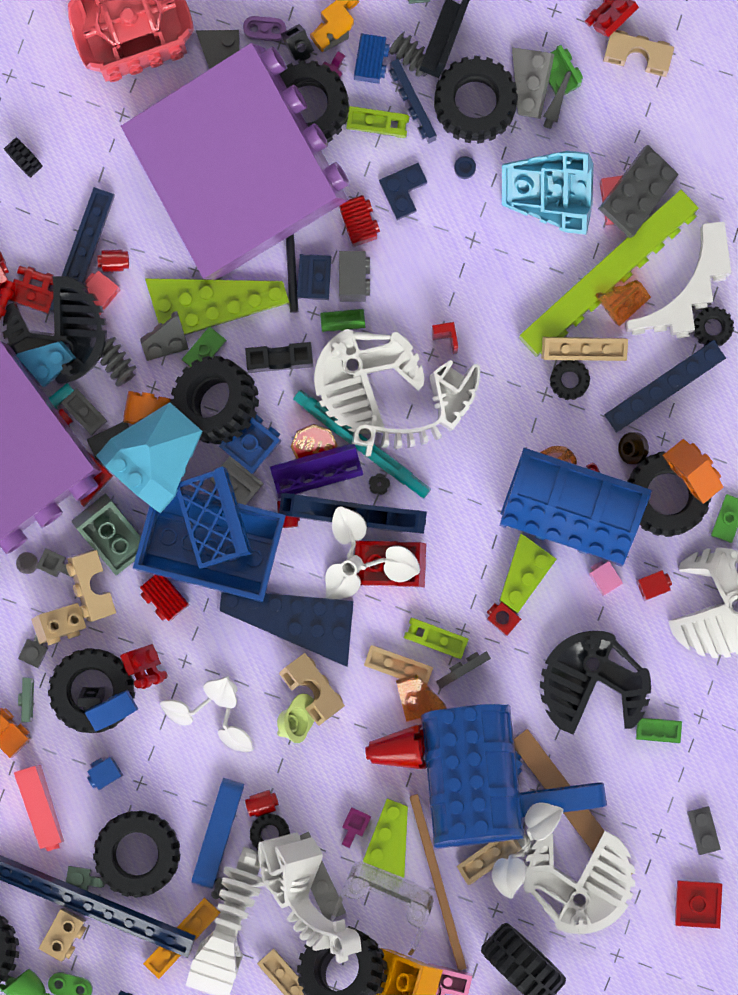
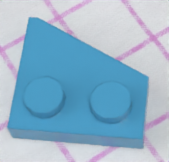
[16,341,76,387]

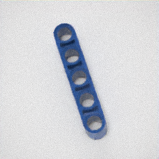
[191,778,245,889]
[519,782,607,818]

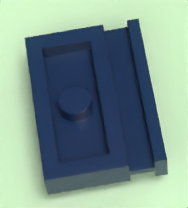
[297,254,332,300]

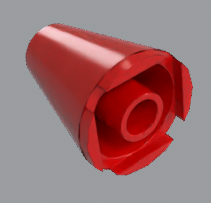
[365,724,427,769]

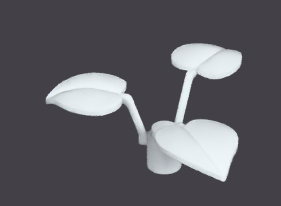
[325,506,420,599]
[159,676,255,752]
[492,803,564,899]

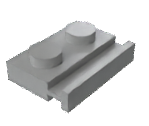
[210,456,264,505]

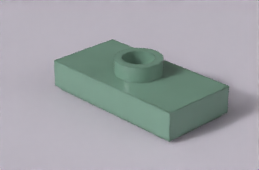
[18,677,34,722]

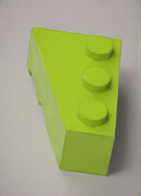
[499,533,557,614]
[363,798,408,878]

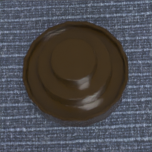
[618,432,649,465]

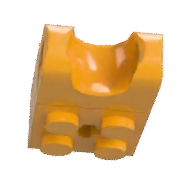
[376,948,443,995]

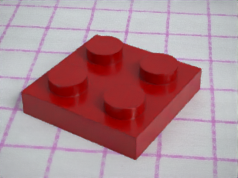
[675,880,723,929]

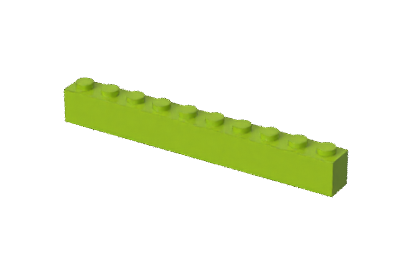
[519,189,699,357]

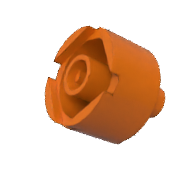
[123,391,171,425]

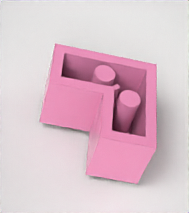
[428,963,473,995]

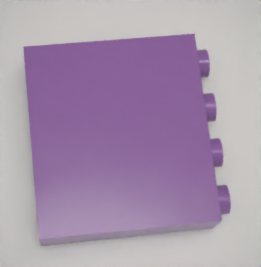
[121,43,350,280]
[0,341,102,554]

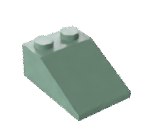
[72,493,141,576]

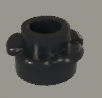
[369,473,390,495]

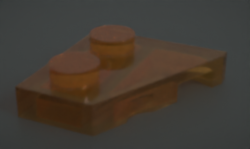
[595,280,651,327]
[396,674,447,722]

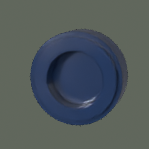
[454,156,476,179]

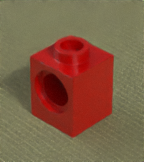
[636,570,672,601]
[486,602,522,636]

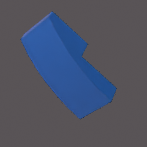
[85,690,138,732]

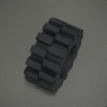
[3,137,43,178]
[694,306,734,347]
[550,360,590,400]
[250,813,290,851]

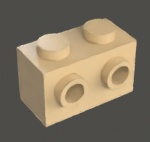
[31,603,87,646]
[38,908,87,962]

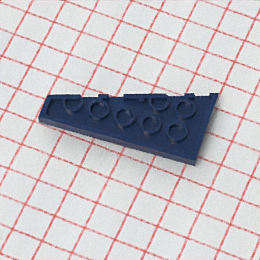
[220,592,354,667]

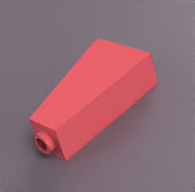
[14,765,64,852]

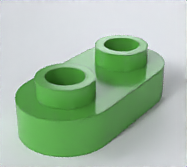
[48,972,93,995]

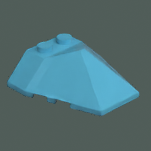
[502,151,594,235]
[96,402,203,513]

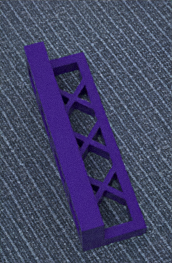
[270,444,364,499]

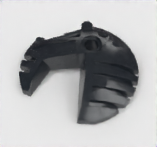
[3,276,107,384]
[540,631,651,735]

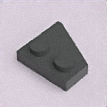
[436,651,491,689]

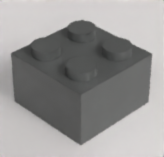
[339,251,370,302]

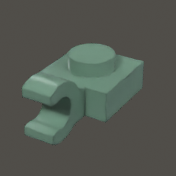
[66,866,105,891]

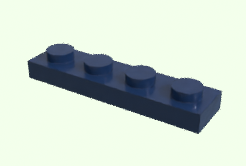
[388,59,437,144]

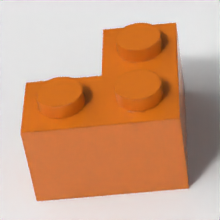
[663,439,724,504]
[0,708,31,758]

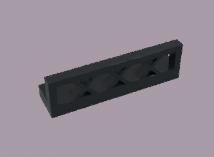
[419,0,470,79]

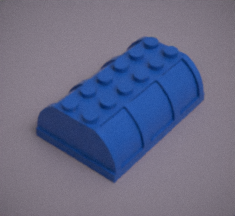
[499,448,652,567]
[133,489,286,602]
[421,704,524,849]

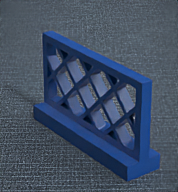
[177,466,253,569]

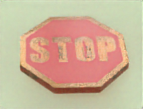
[290,424,338,459]

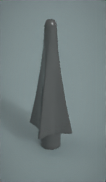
[543,71,571,129]

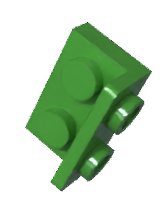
[549,45,583,95]

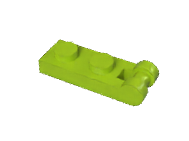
[346,106,410,138]
[403,617,469,659]

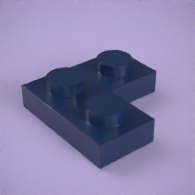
[379,162,427,220]

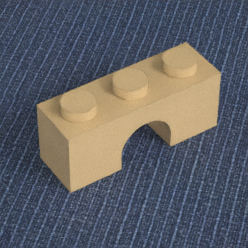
[603,30,674,77]
[66,550,117,622]
[279,653,345,726]

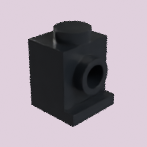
[280,24,314,61]

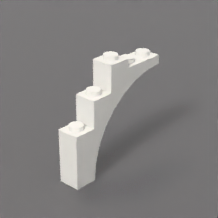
[625,221,732,339]

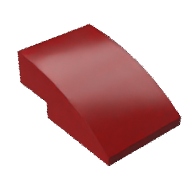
[355,541,427,588]

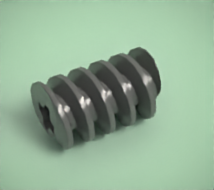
[389,31,427,77]
[100,337,136,387]

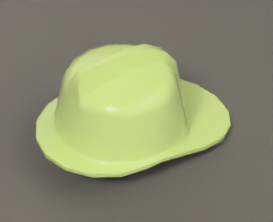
[277,694,314,743]

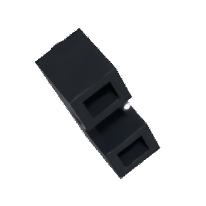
[245,342,314,373]

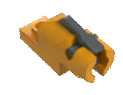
[309,0,360,52]

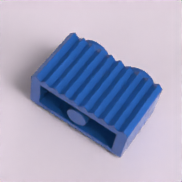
[354,33,390,84]

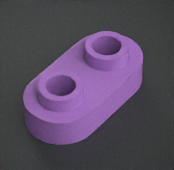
[243,16,287,41]

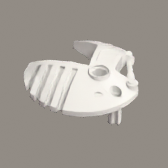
[314,329,424,434]
[668,548,738,658]
[523,831,635,934]

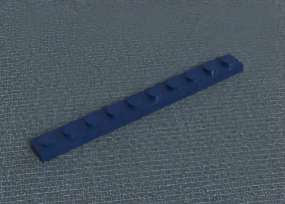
[0,855,196,958]

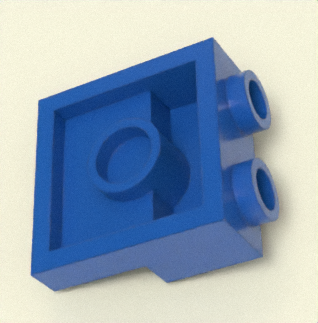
[219,414,282,474]

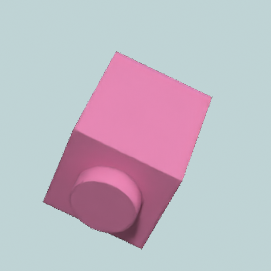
[589,560,623,596]

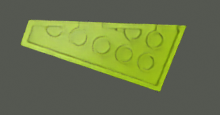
[145,278,289,335]

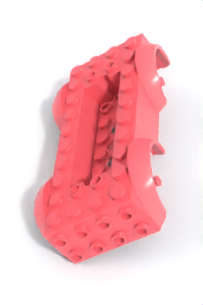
[68,0,194,82]

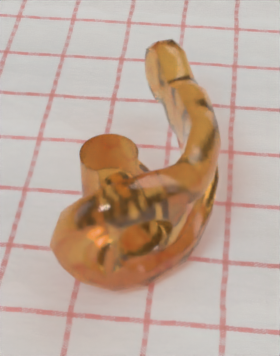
[540,446,577,465]

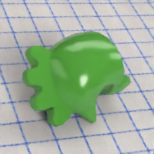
[0,969,50,995]

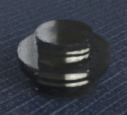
[16,552,38,574]

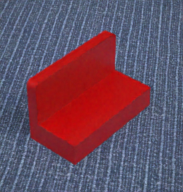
[431,322,458,355]

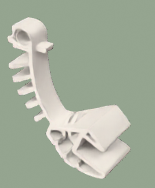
[352,360,480,457]
[258,832,361,964]
[185,847,265,995]

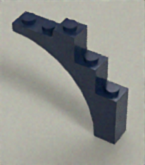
[279,493,427,534]

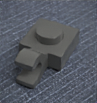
[36,548,73,578]
[18,635,48,668]

